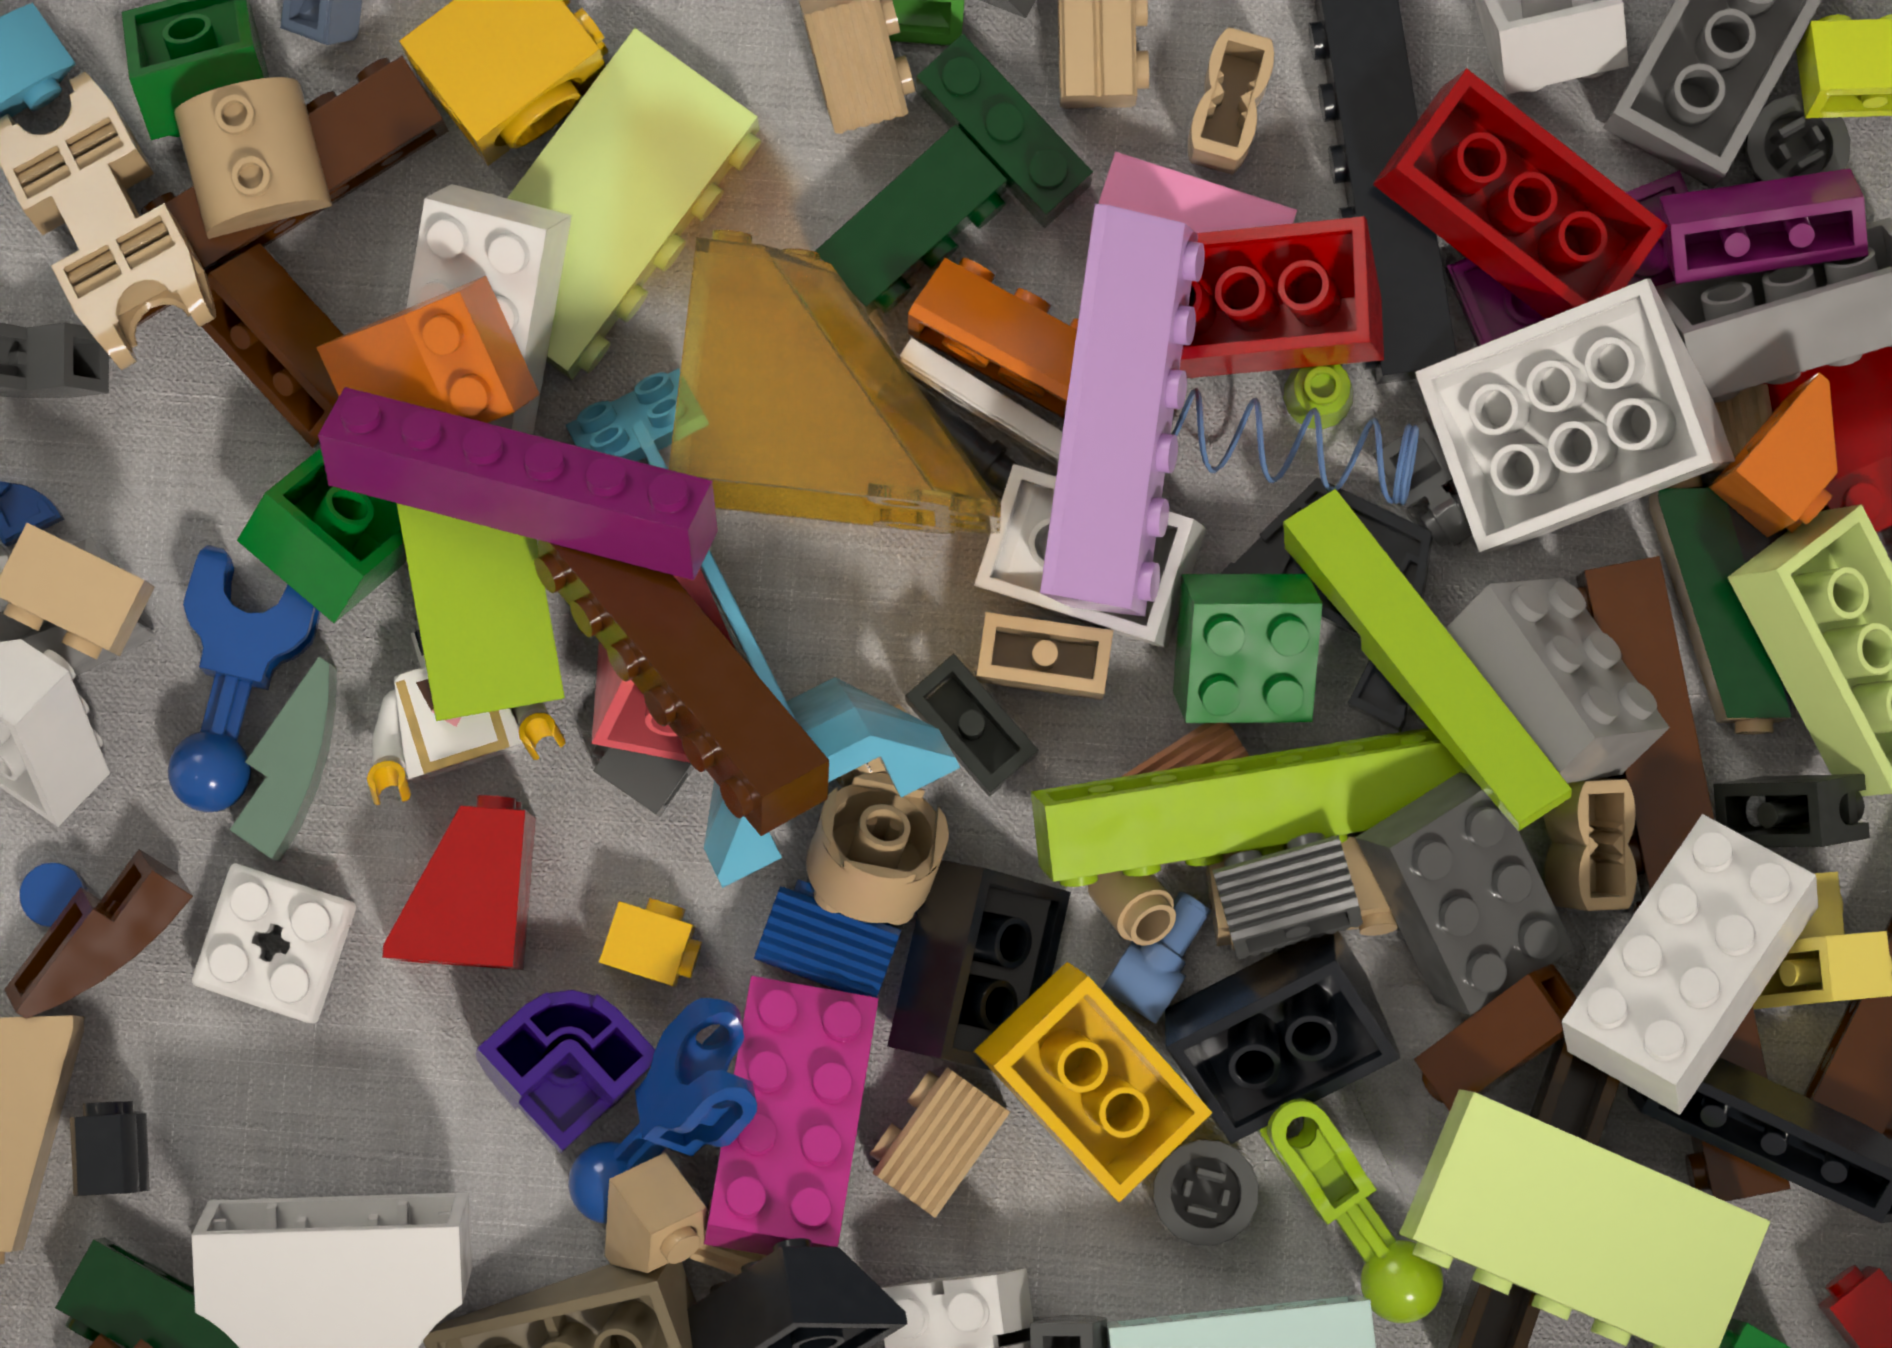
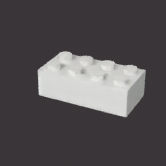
[406,184,572,435]
[1562,814,1818,1115]

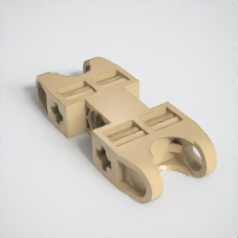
[0,72,216,370]

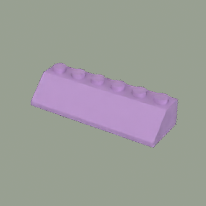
[1040,204,1205,616]

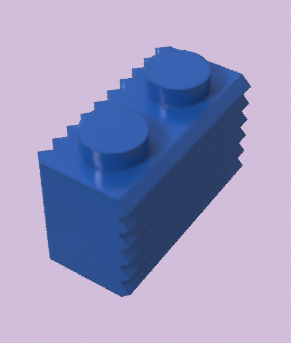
[754,879,902,998]

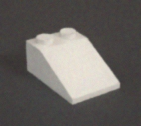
[974,464,1206,649]

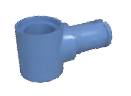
[1102,892,1211,1024]

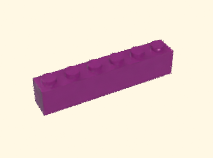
[318,387,718,580]

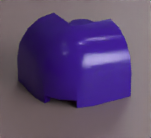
[475,990,655,1154]

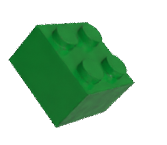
[237,448,407,623]
[1173,574,1322,723]

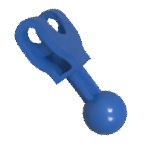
[168,545,321,813]
[568,998,757,1224]

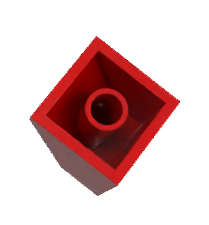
[382,795,536,970]

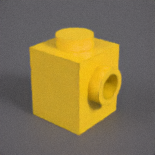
[599,898,702,987]

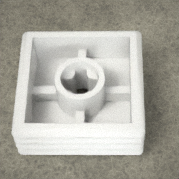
[192,863,356,1023]

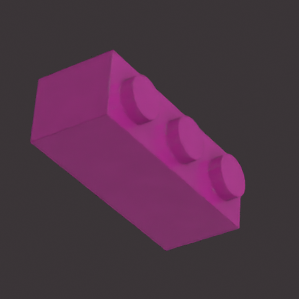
[1660,168,1868,284]

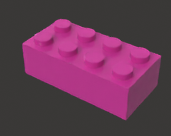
[704,976,879,1255]

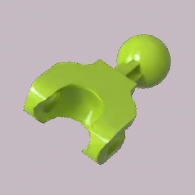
[1257,1098,1444,1323]

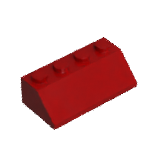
[1180,216,1384,378]

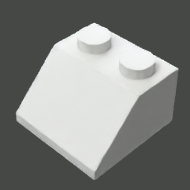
[1475,0,1629,95]

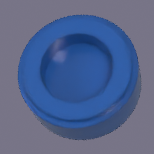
[20,863,87,927]

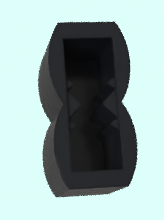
[70,1101,150,1196]

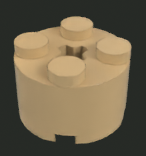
[806,773,949,925]

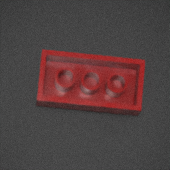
[1373,68,1668,319]

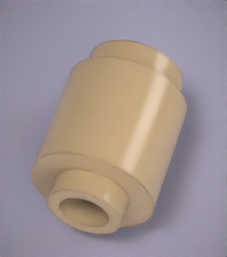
[1088,871,1176,946]

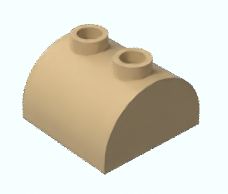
[174,77,333,239]

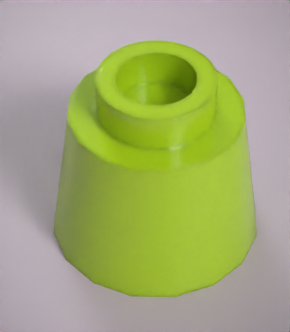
[1283,364,1354,429]

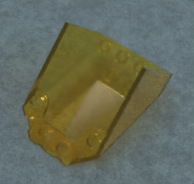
[669,230,1001,534]

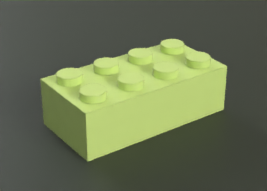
[1727,504,1892,796]

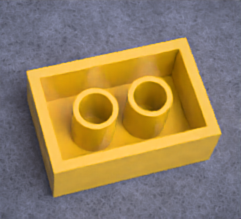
[974,962,1212,1203]

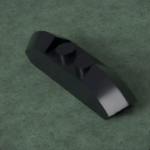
[1627,1057,1892,1224]

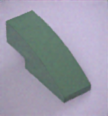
[230,657,337,862]

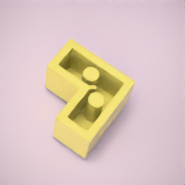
[1753,871,1892,1009]

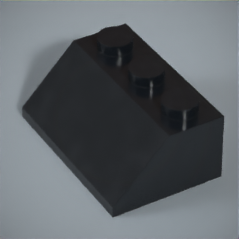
[887,860,1071,1071]
[1165,931,1400,1144]
[687,1238,908,1348]

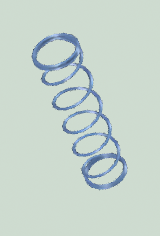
[1172,387,1419,505]

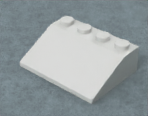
[1415,279,1735,553]

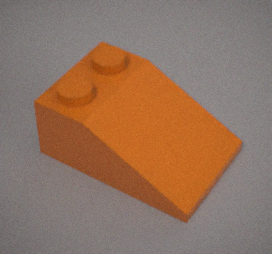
[316,276,540,423]

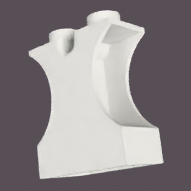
[191,1192,472,1348]

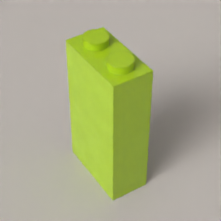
[397,503,565,721]

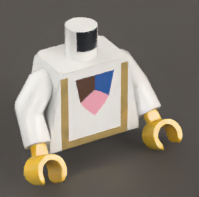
[367,630,566,805]

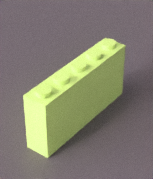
[507,28,761,380]
[1399,1089,1771,1348]

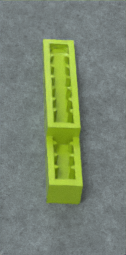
[1283,489,1572,831]

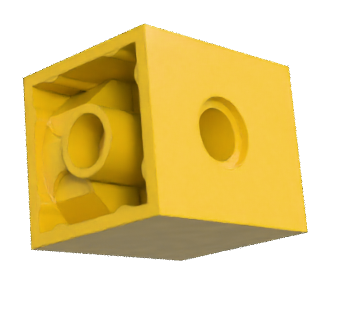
[399,0,609,166]

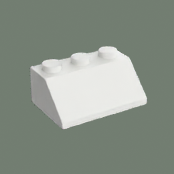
[0,639,110,827]

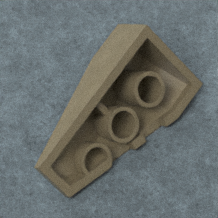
[423,1262,696,1348]

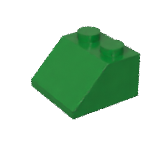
[121,0,269,140]

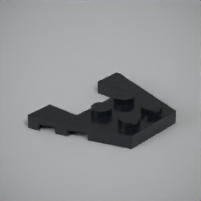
[1177,477,1433,732]

